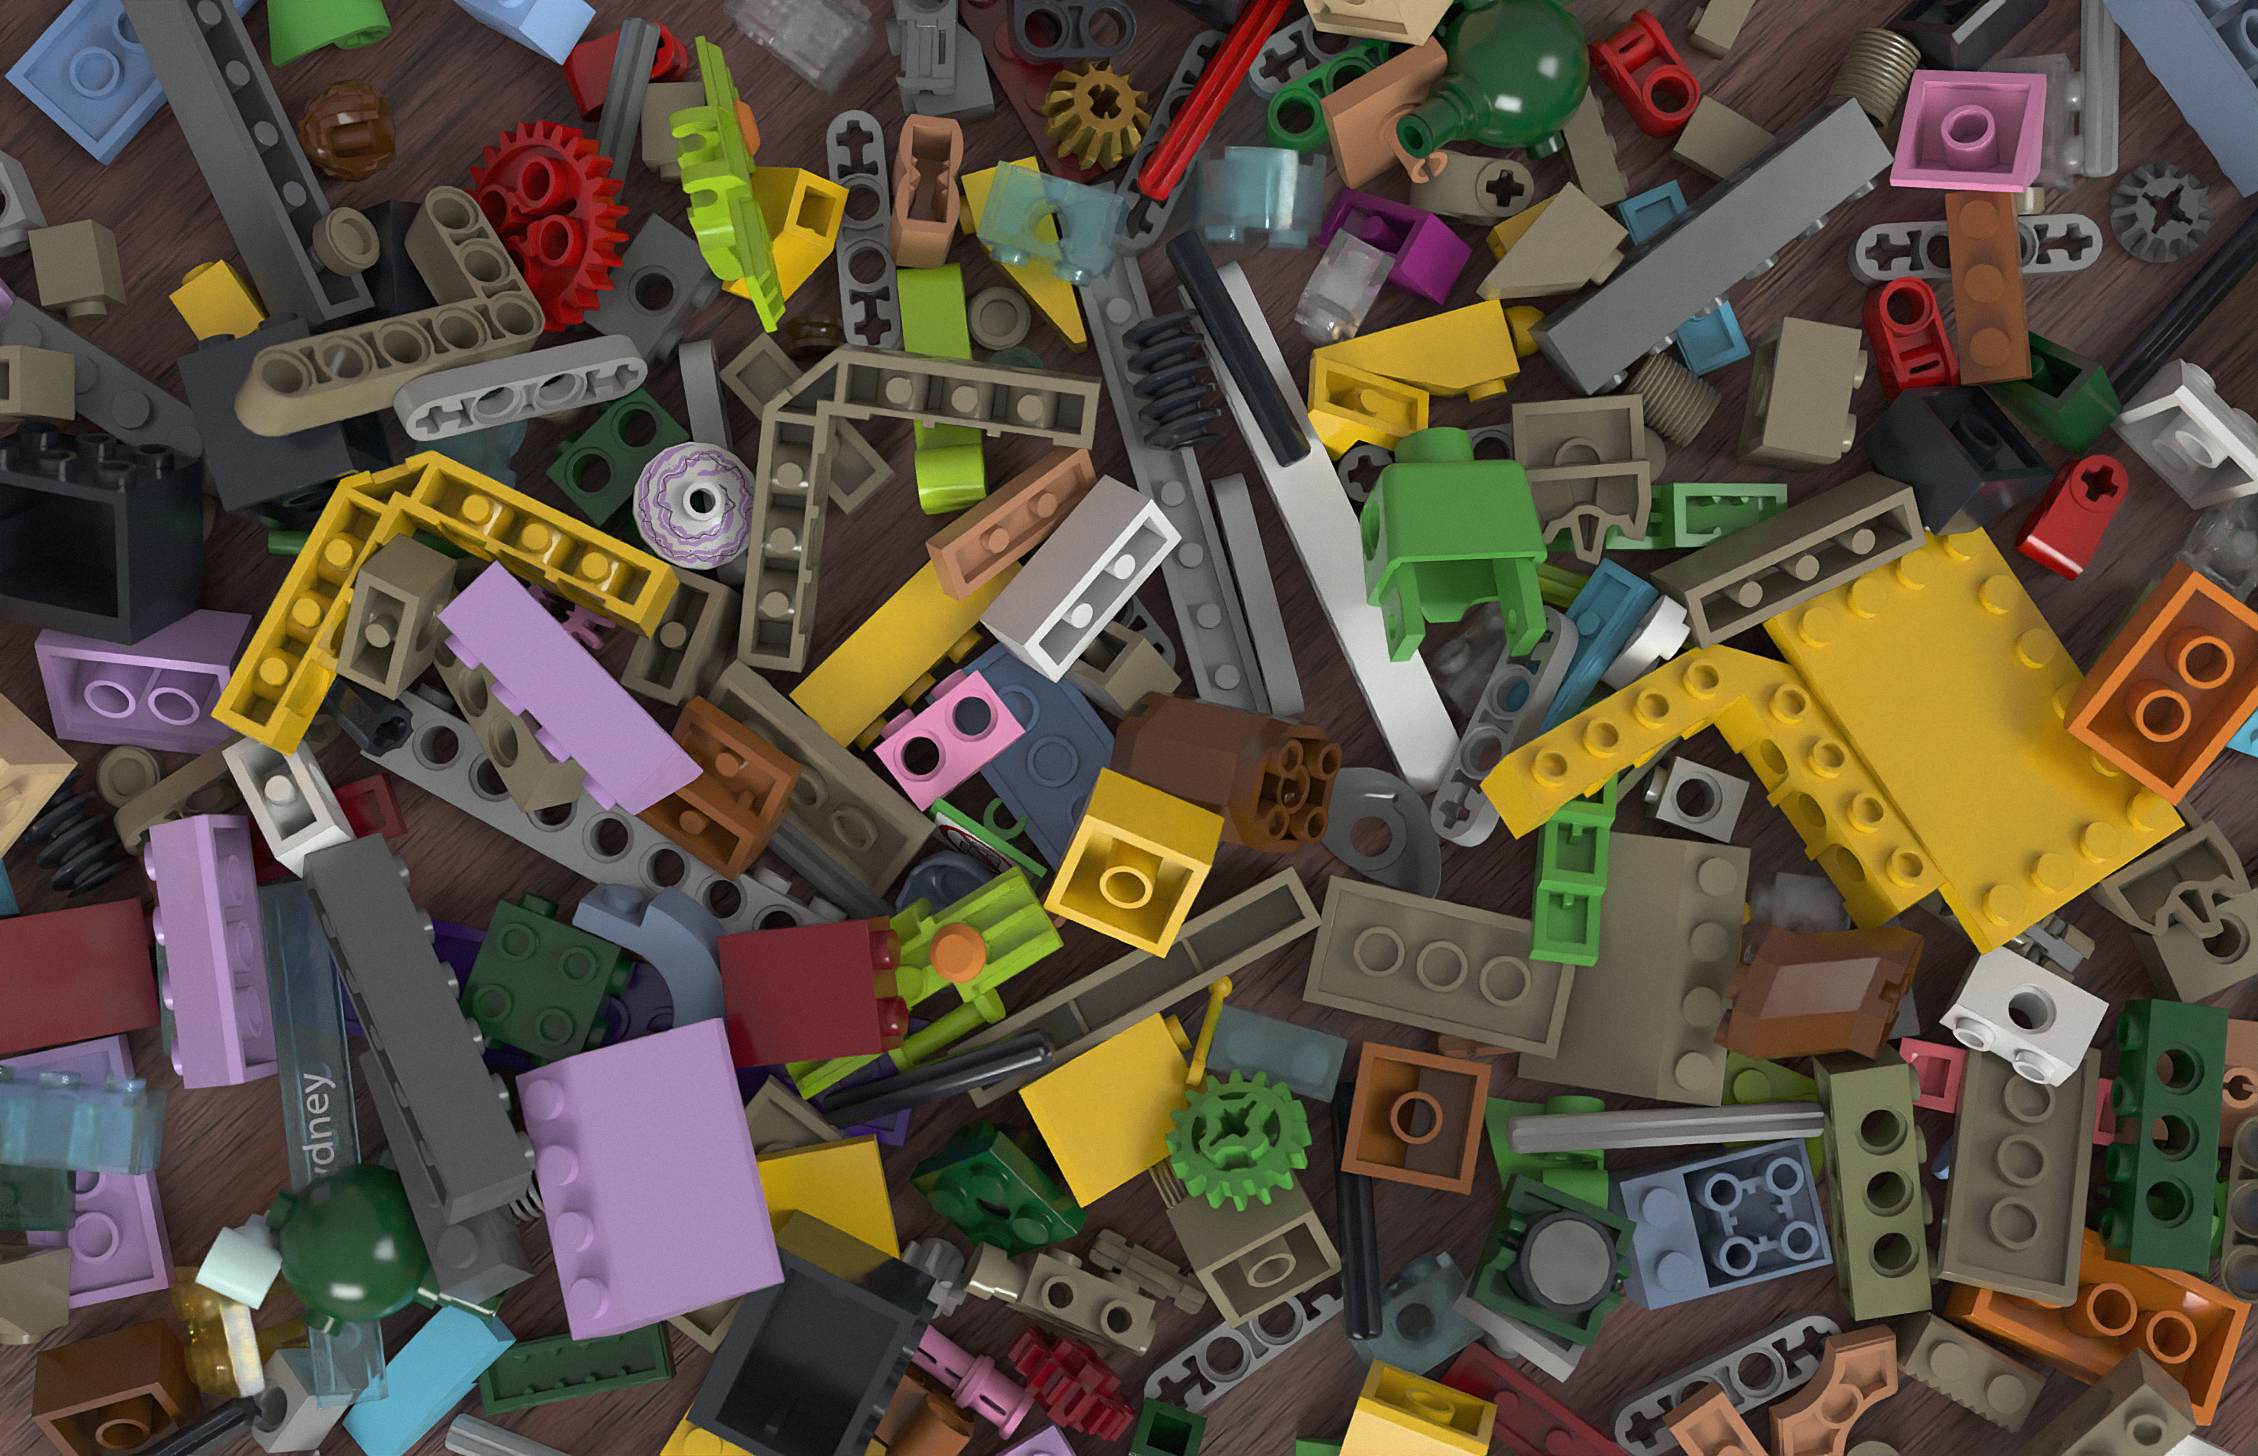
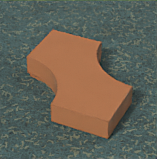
[1769,1323,1898,1456]

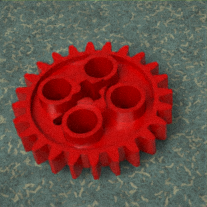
[462,120,629,333]

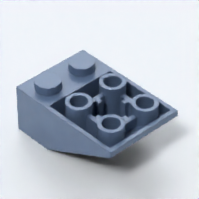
[1608,1138,1833,1310]

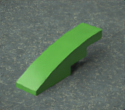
[1545,483,1788,554]
[1528,696,1618,967]

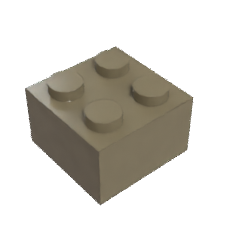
[1735,316,1867,474]
[1166,1167,1341,1329]

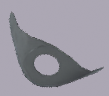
[1320,767,1441,899]

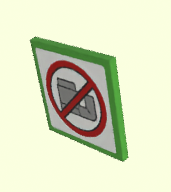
[928,797,1047,891]

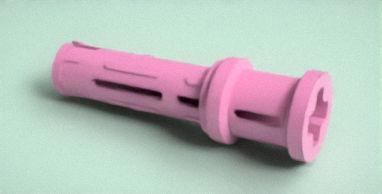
[911,1324,1035,1441]

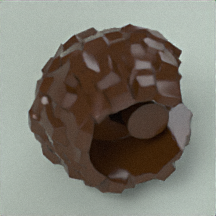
[297,79,397,183]

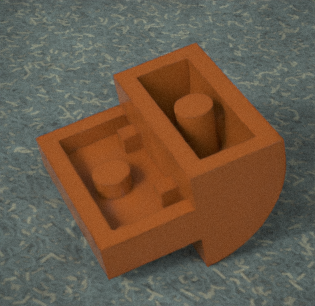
[635,695,804,882]

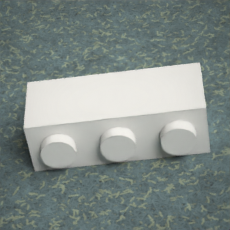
[979,475,1182,683]

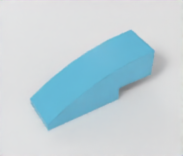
[342,1306,517,1456]

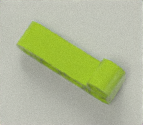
[896,262,989,515]

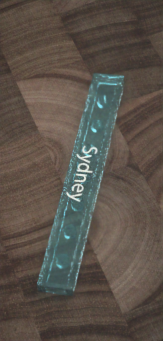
[257,880,389,1409]

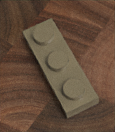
[718,331,896,517]

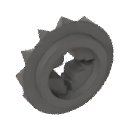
[2109,160,2216,263]

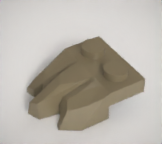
[1510,393,1651,565]
[2087,796,2252,940]

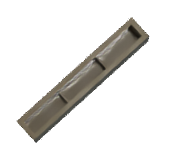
[947,865,1323,1109]

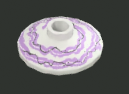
[632,442,756,570]

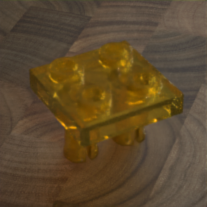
[170,1260,309,1398]

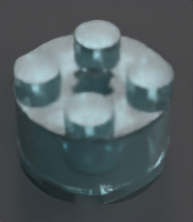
[1193,146,1327,250]

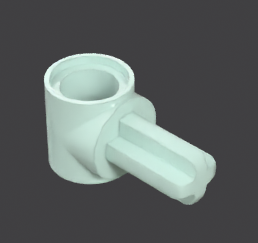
[195,1210,283,1310]

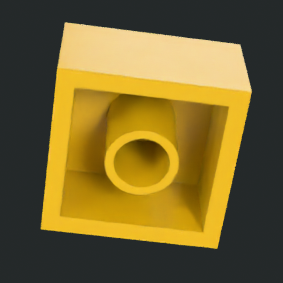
[1043,767,1225,959]

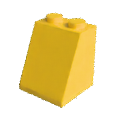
[1019,1011,1209,1208]
[1339,1358,1497,1456]

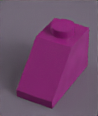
[1313,187,1473,305]

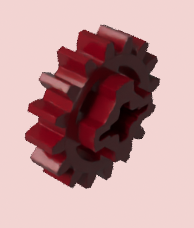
[1007,1324,1136,1441]

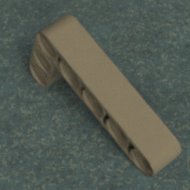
[234,186,545,437]

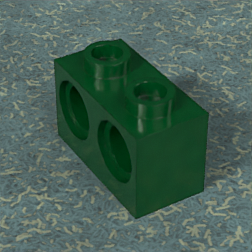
[545,385,694,533]

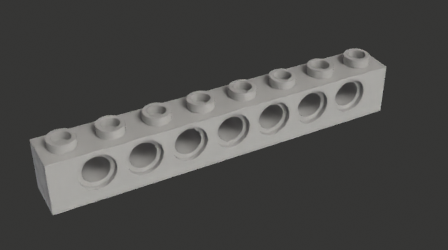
[360,682,848,934]

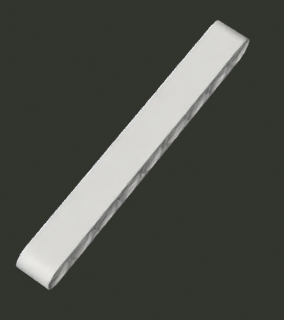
[1177,260,1460,797]

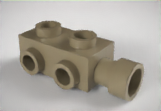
[961,1241,1156,1357]

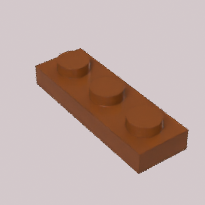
[1945,190,2032,387]

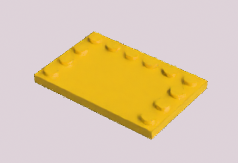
[1762,526,2185,956]

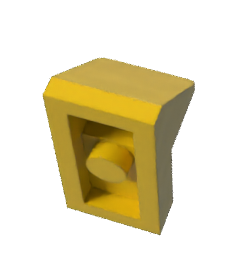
[1307,355,1429,461]

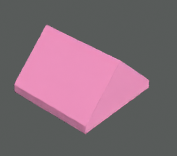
[1890,69,2047,193]

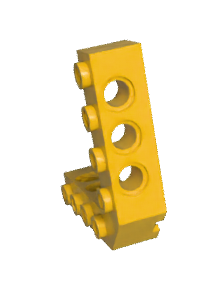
[210,450,680,758]
[1479,644,1947,929]

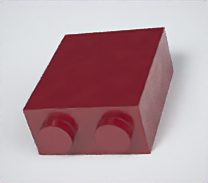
[0,898,168,1054]
[717,915,909,1068]

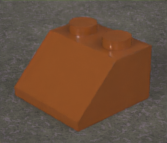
[1340,1041,1493,1195]

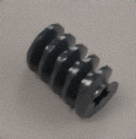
[1122,308,1226,451]
[23,768,134,898]

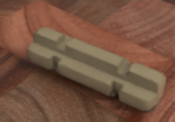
[1088,1228,1209,1315]

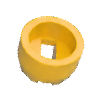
[1502,305,1545,359]

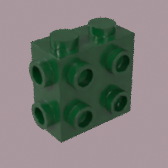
[458,891,635,1068]

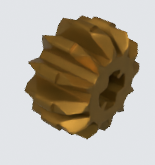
[1039,57,1151,171]

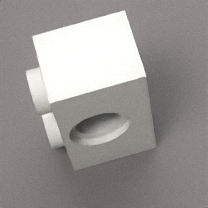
[222,737,357,878]
[1939,946,2109,1087]

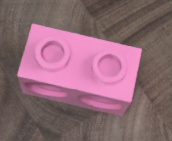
[874,669,1027,812]

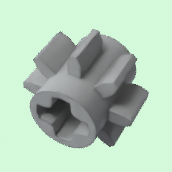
[900,1238,968,1319]

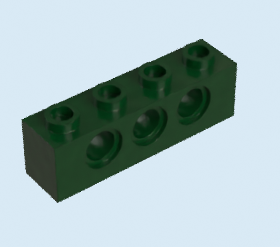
[2099,999,2229,1274]

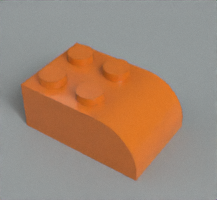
[2063,560,2258,806]

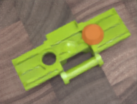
[669,35,786,333]
[784,865,1064,1101]

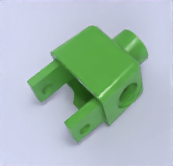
[1360,427,1548,662]

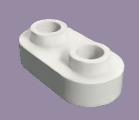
[1600,595,1690,691]

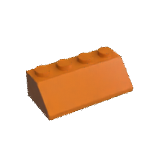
[1942,1226,2251,1426]

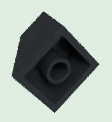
[1859,385,2057,536]

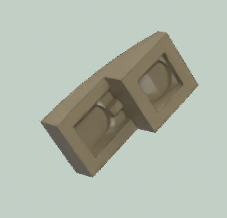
[1671,95,1777,182]

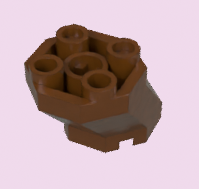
[1109,691,1343,853]
[1714,922,1926,1061]

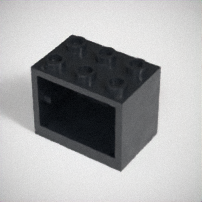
[176,313,396,530]
[0,422,205,646]
[685,1209,939,1456]

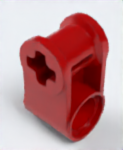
[1587,8,1699,138]
[559,19,690,123]
[1862,276,1960,404]
[2013,454,2129,581]

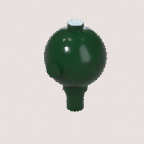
[1396,0,1590,161]
[265,1149,507,1338]

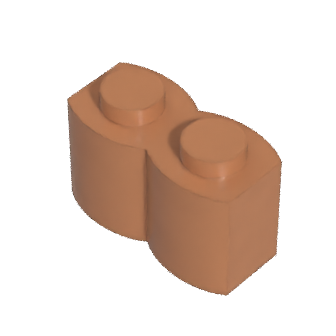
[888,114,964,269]

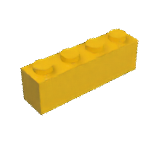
[789,560,1023,752]

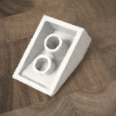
[2110,358,2258,510]

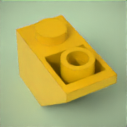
[721,166,849,302]

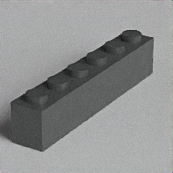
[121,0,376,332]
[1527,97,1895,396]
[302,832,536,1226]

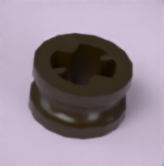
[786,314,844,363]

